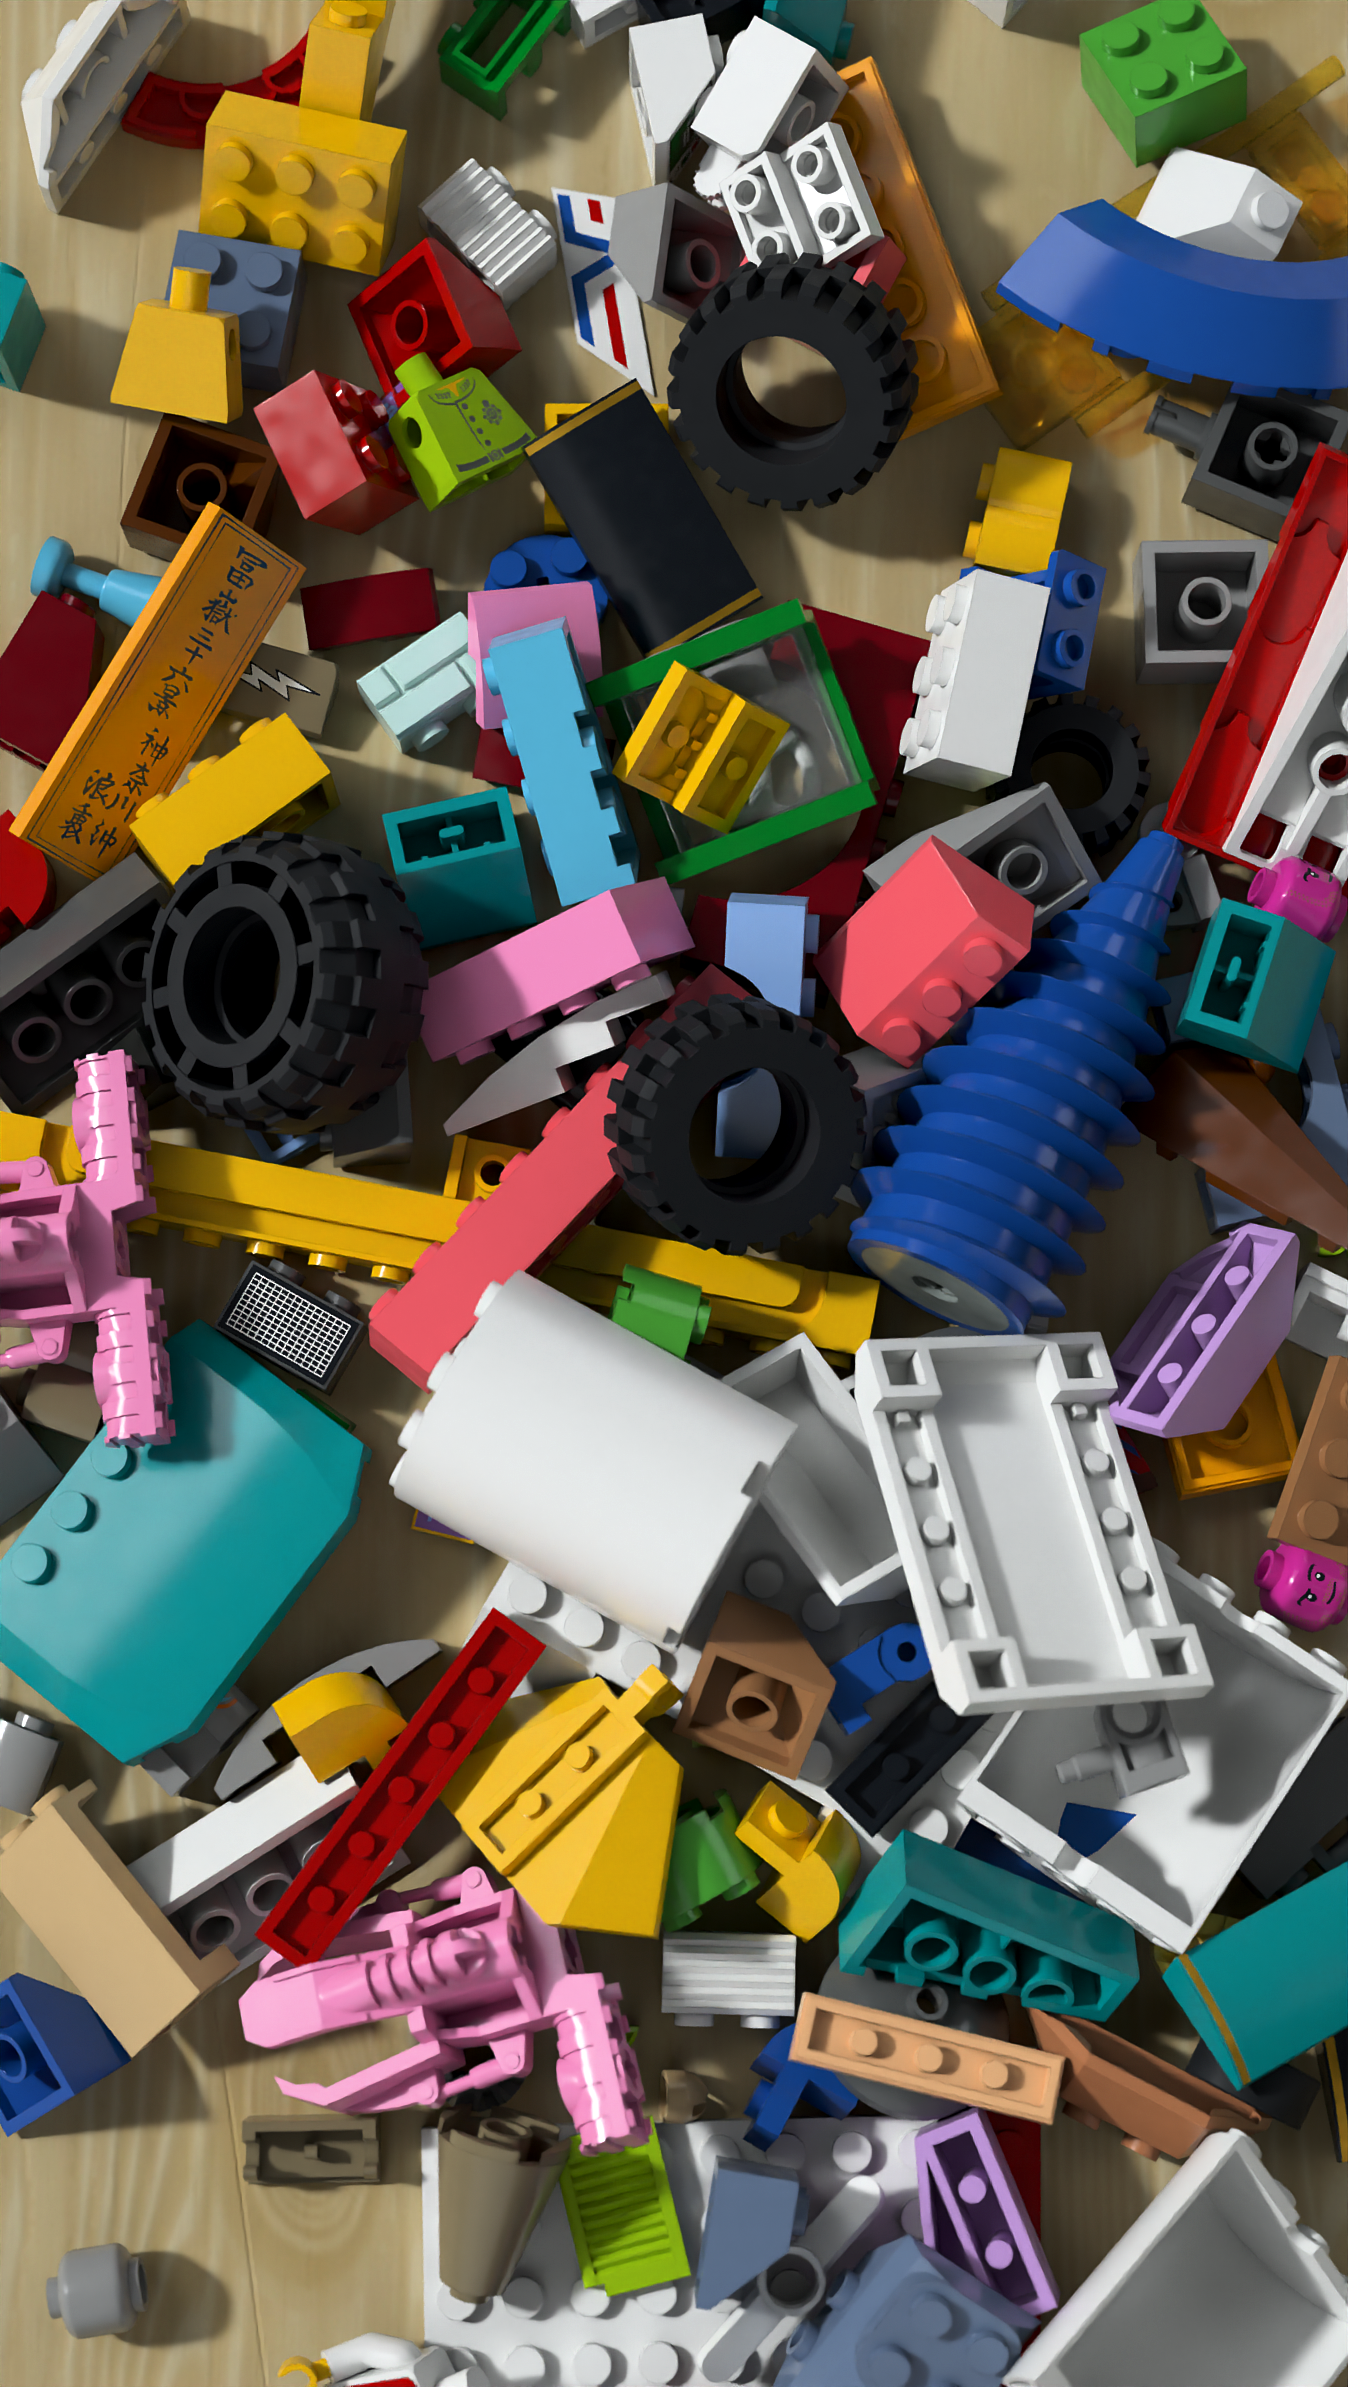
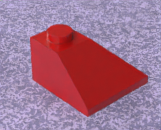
[347,237,522,408]

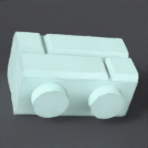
[356,611,476,754]

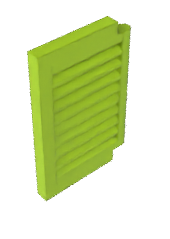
[559,2115,691,2297]

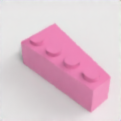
[420,876,696,1065]

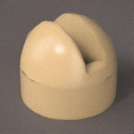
[658,2070,708,2124]

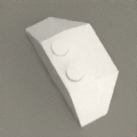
[21,0,191,214]

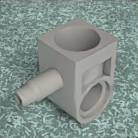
[1056,1700,1190,1799]

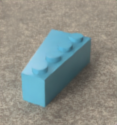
[482,616,641,907]

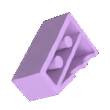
[915,2107,1061,2316]

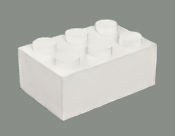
[899,569,1051,792]

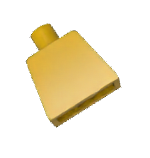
[110,266,243,424]

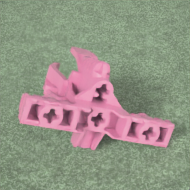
[0,1049,176,1448]
[239,1866,653,2157]

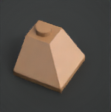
[672,1590,837,1781]

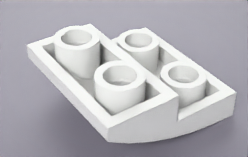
[718,121,885,269]

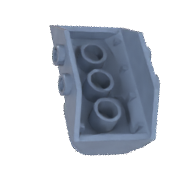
[772,2234,1042,2387]

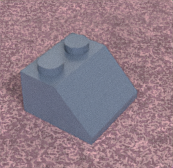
[694,2155,810,2310]

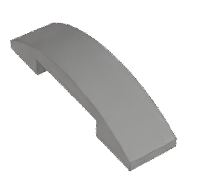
[214,1639,443,1800]

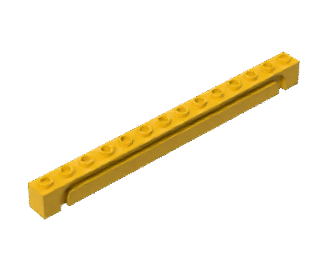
[0,1111,880,1370]

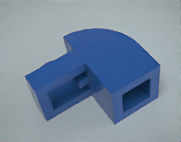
[742,2023,859,2152]

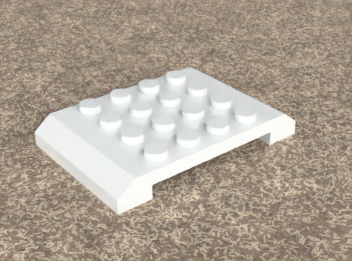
[854,1332,1214,1716]

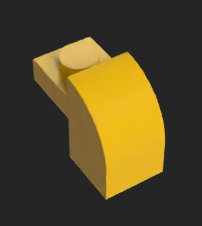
[272,1672,408,1784]
[734,1780,861,1944]

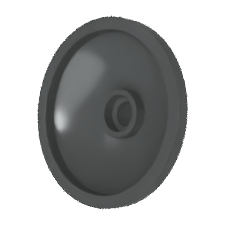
[818,1955,1010,2121]

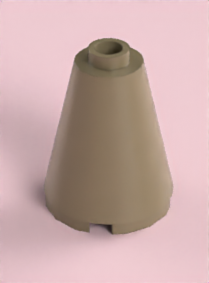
[438,2104,572,2304]

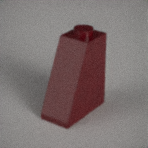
[0,590,105,772]

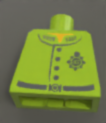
[389,352,537,512]

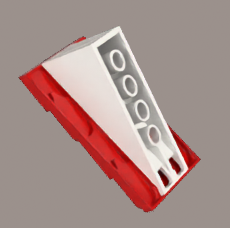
[1162,441,1348,911]

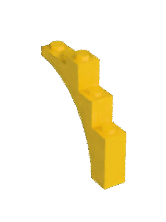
[299,0,396,122]

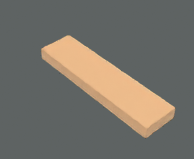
[788,1992,1066,2125]

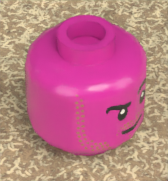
[1247,856,1348,943]
[1254,1544,1348,1633]

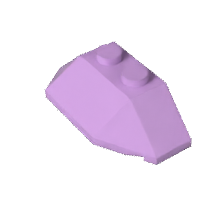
[1109,1222,1300,1438]

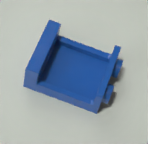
[959,549,1107,700]

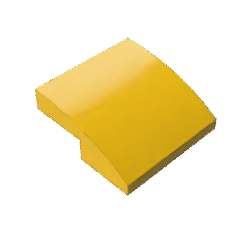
[611,660,791,834]

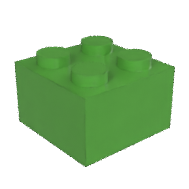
[1079,0,1247,168]

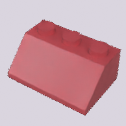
[813,834,1035,1069]

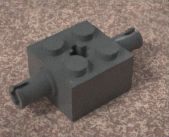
[1143,388,1348,542]

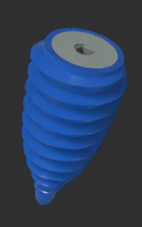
[847,830,1185,1336]

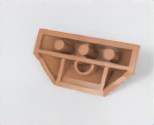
[1025,2007,1273,2162]

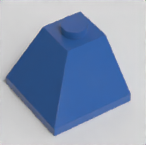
[0,1973,132,2137]

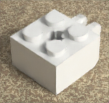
[691,16,849,212]

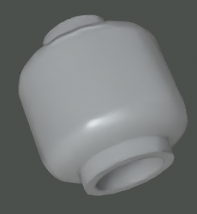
[46,2243,148,2339]

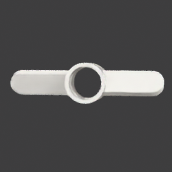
[697,2176,885,2383]

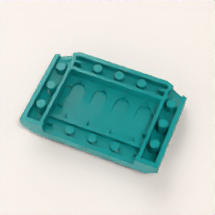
[0,1318,373,1767]

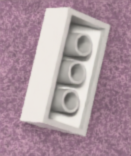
[126,1756,411,1986]

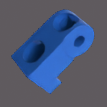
[827,1623,932,1736]

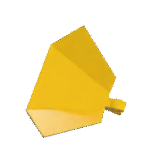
[438,1664,684,1939]

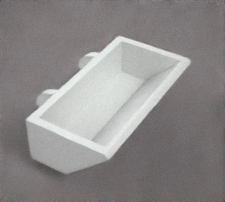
[719,1332,909,1606]

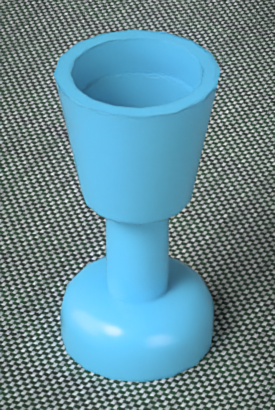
[30,536,162,627]

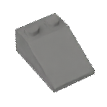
[862,781,1102,933]

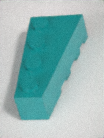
[838,1829,1140,2022]

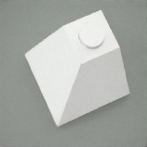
[1136,147,1303,261]

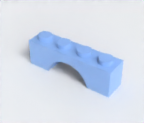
[715,893,820,1159]

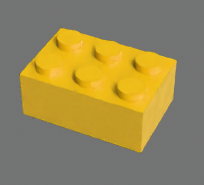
[198,90,407,277]
[129,713,341,894]

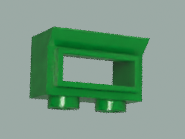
[437,0,571,122]

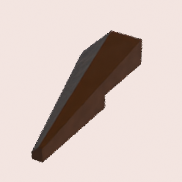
[1120,1044,1348,1253]

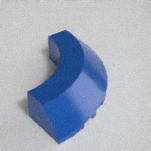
[996,199,1348,400]

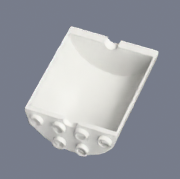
[389,1269,798,1654]
[956,1537,1348,1954]
[1001,2128,1348,2387]

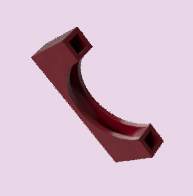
[680,600,931,1009]

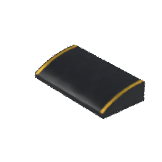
[521,378,763,659]

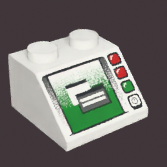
[629,13,724,186]

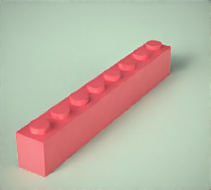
[368,963,752,1395]

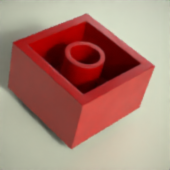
[253,370,420,536]

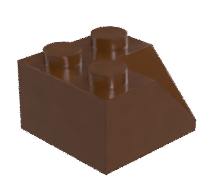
[120,412,281,562]

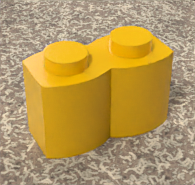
[962,446,1073,577]

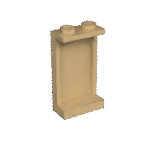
[0,1779,240,2057]

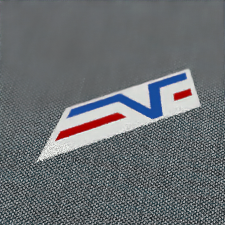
[551,187,654,396]

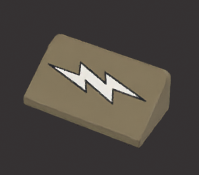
[220,643,340,739]

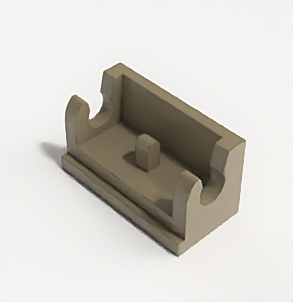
[242,2113,381,2184]

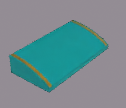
[1162,1861,1348,2091]

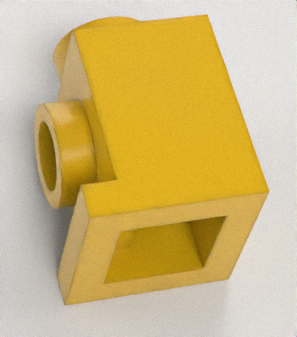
[443,1134,532,1202]

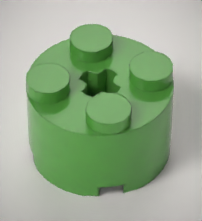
[607,1264,712,1364]
[661,1789,763,1933]

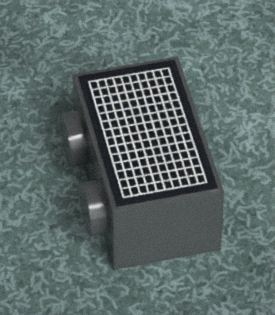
[213,1259,368,1396]

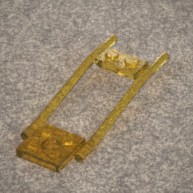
[979,54,1348,451]

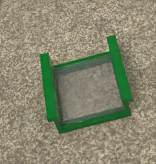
[585,598,880,885]

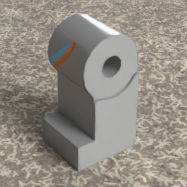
[140,1683,260,1797]

